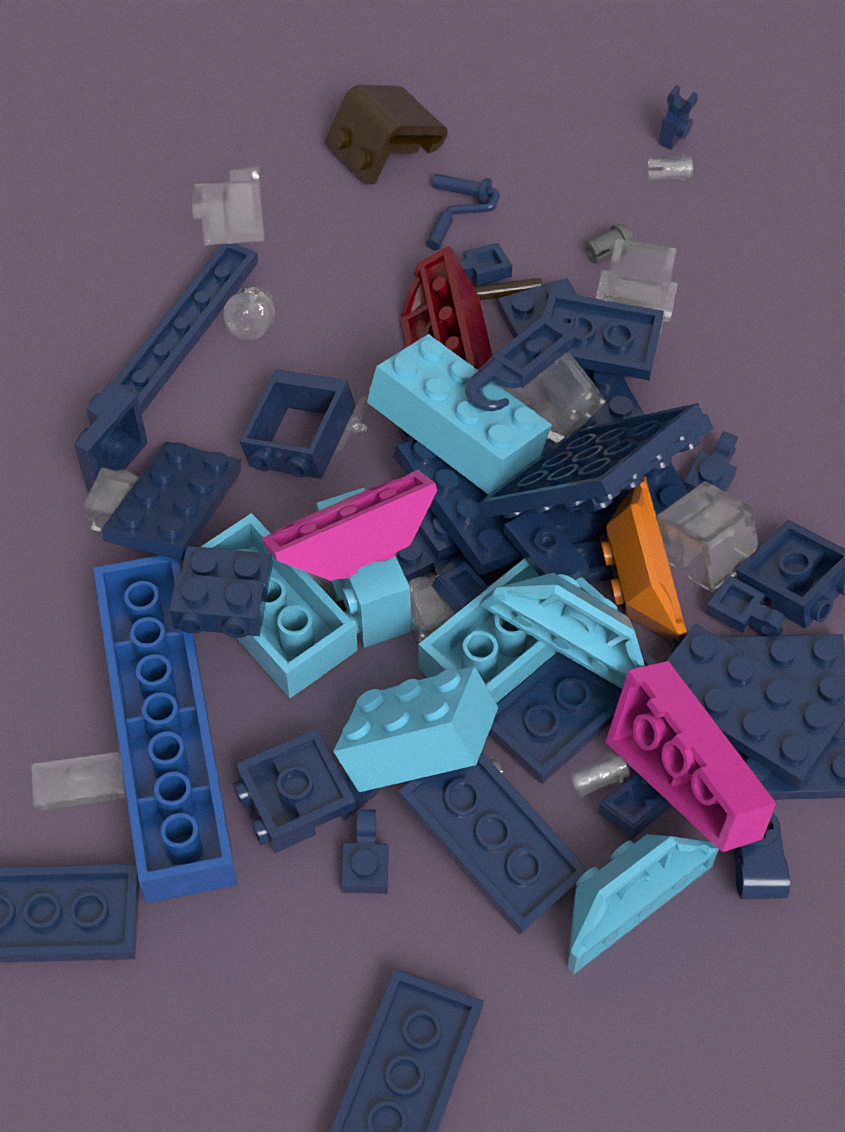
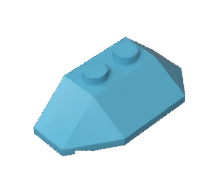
[479,573,645,689]
[567,834,718,975]

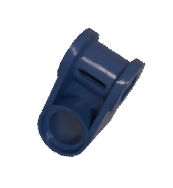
[733,813,790,900]

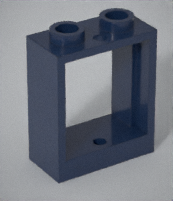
[239,369,356,479]

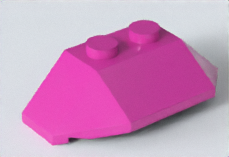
[261,470,437,581]

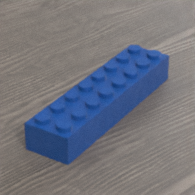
[93,555,238,903]

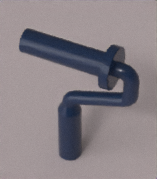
[426,174,500,250]

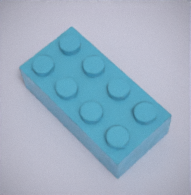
[367,334,552,495]
[183,513,358,698]
[418,558,604,704]

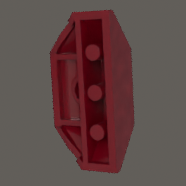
[400,246,493,370]

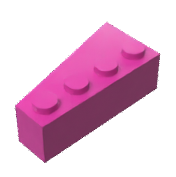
[605,661,776,852]

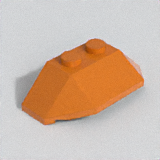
[600,476,687,643]

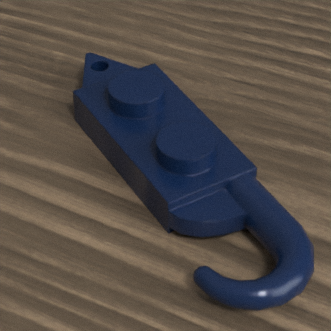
[465,314,575,411]

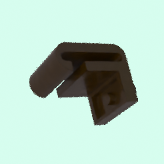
[324,85,448,184]

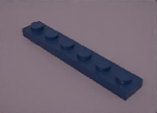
[113,239,258,415]

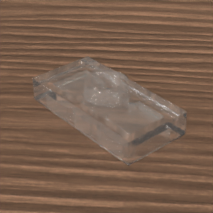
[31,751,126,811]

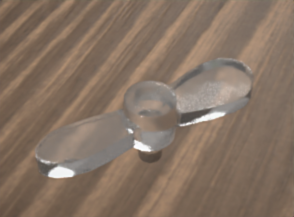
[334,395,369,454]

